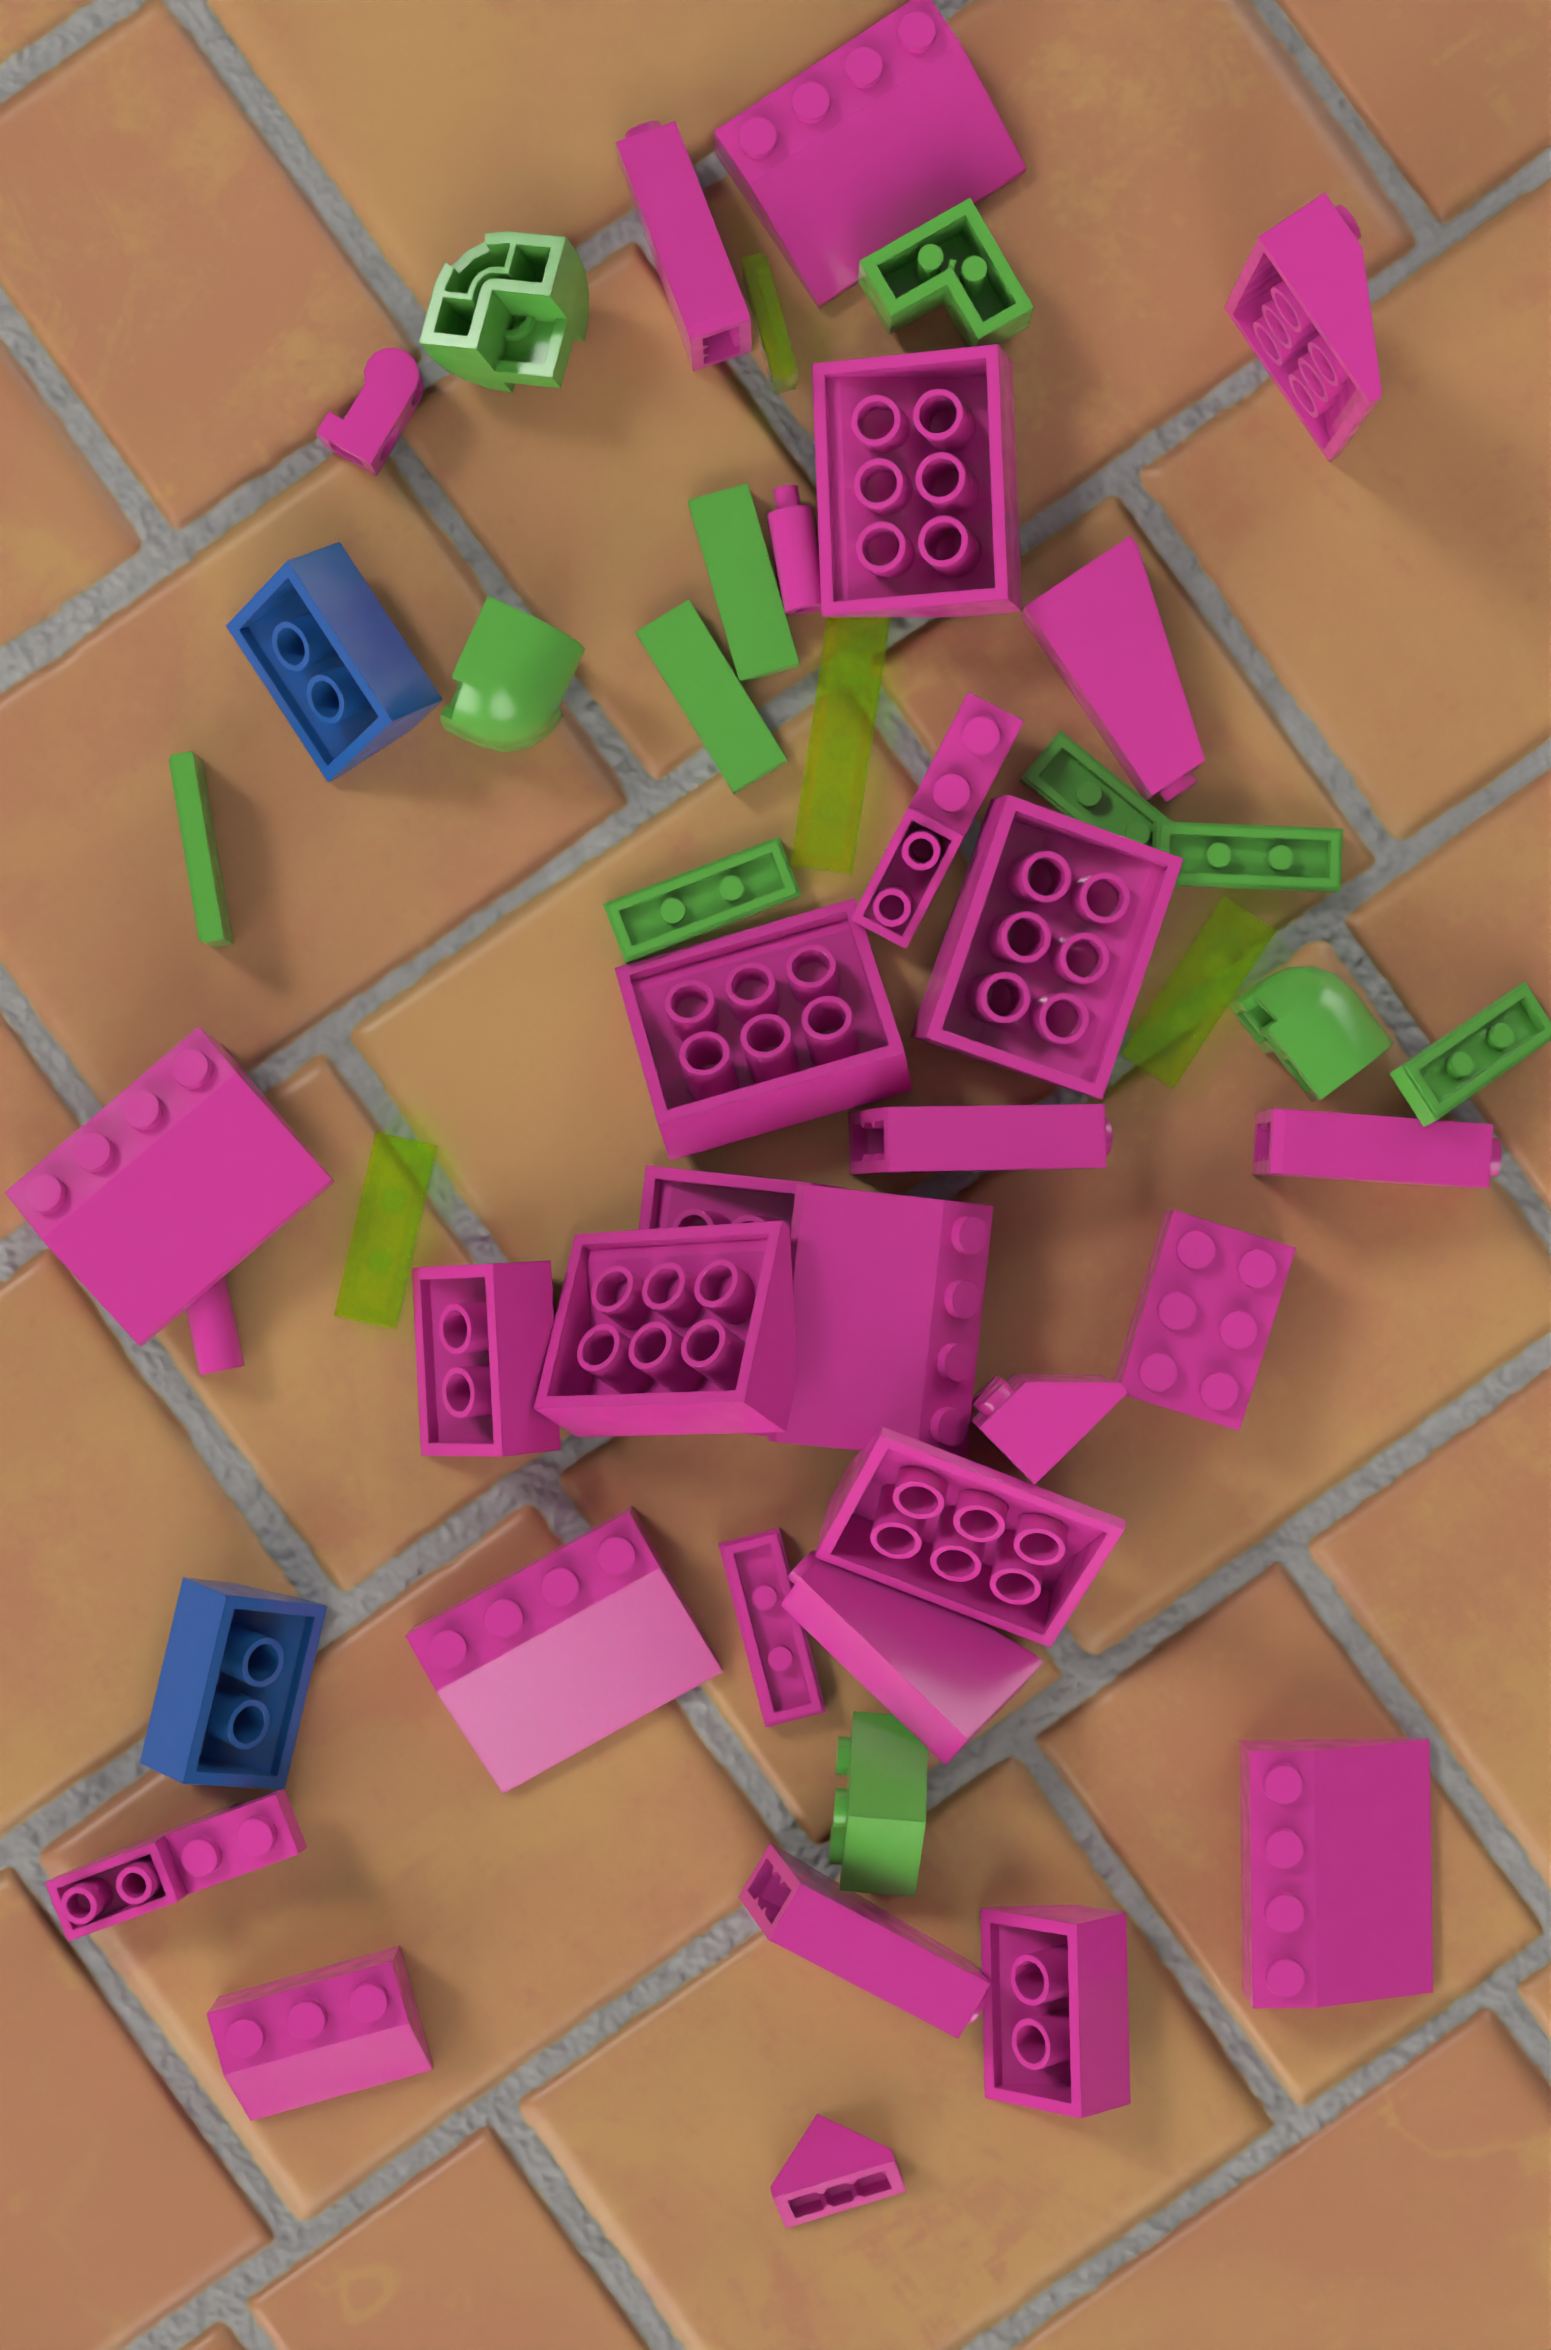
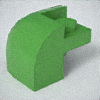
[419,231,589,393]
[440,596,585,753]
[1227,966,1393,1102]

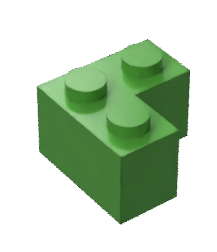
[858,198,1034,347]
[829,1711,928,1897]

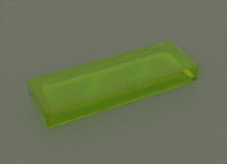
[1119,896,1276,1089]
[334,1131,439,1330]

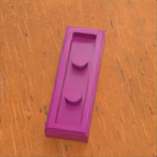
[718,1527,826,1728]

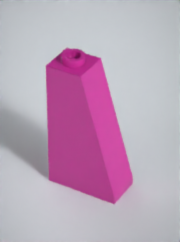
[616,121,752,372]
[1021,536,1205,803]
[848,1104,1113,1175]
[1252,1108,1502,1188]
[781,1550,1044,1766]
[738,1843,991,2039]

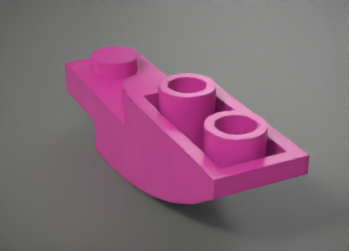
[850,691,1025,949]
[45,1789,308,1942]

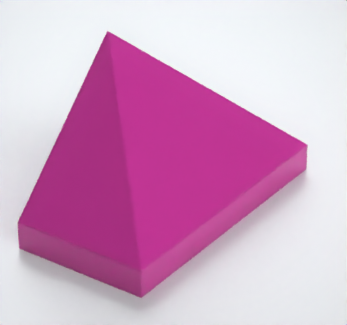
[770,2114,906,2228]

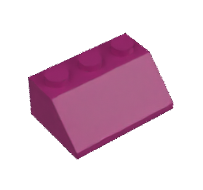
[412,1260,561,1457]
[970,1374,1128,1485]
[980,1905,1131,2119]
[206,1946,434,2121]

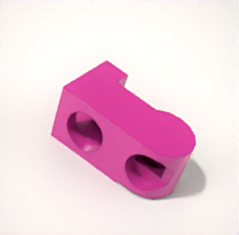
[316,348,424,476]

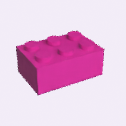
[1113,1210,1296,1431]

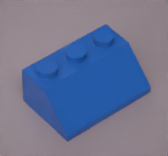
[226,542,443,782]
[140,1577,327,1790]

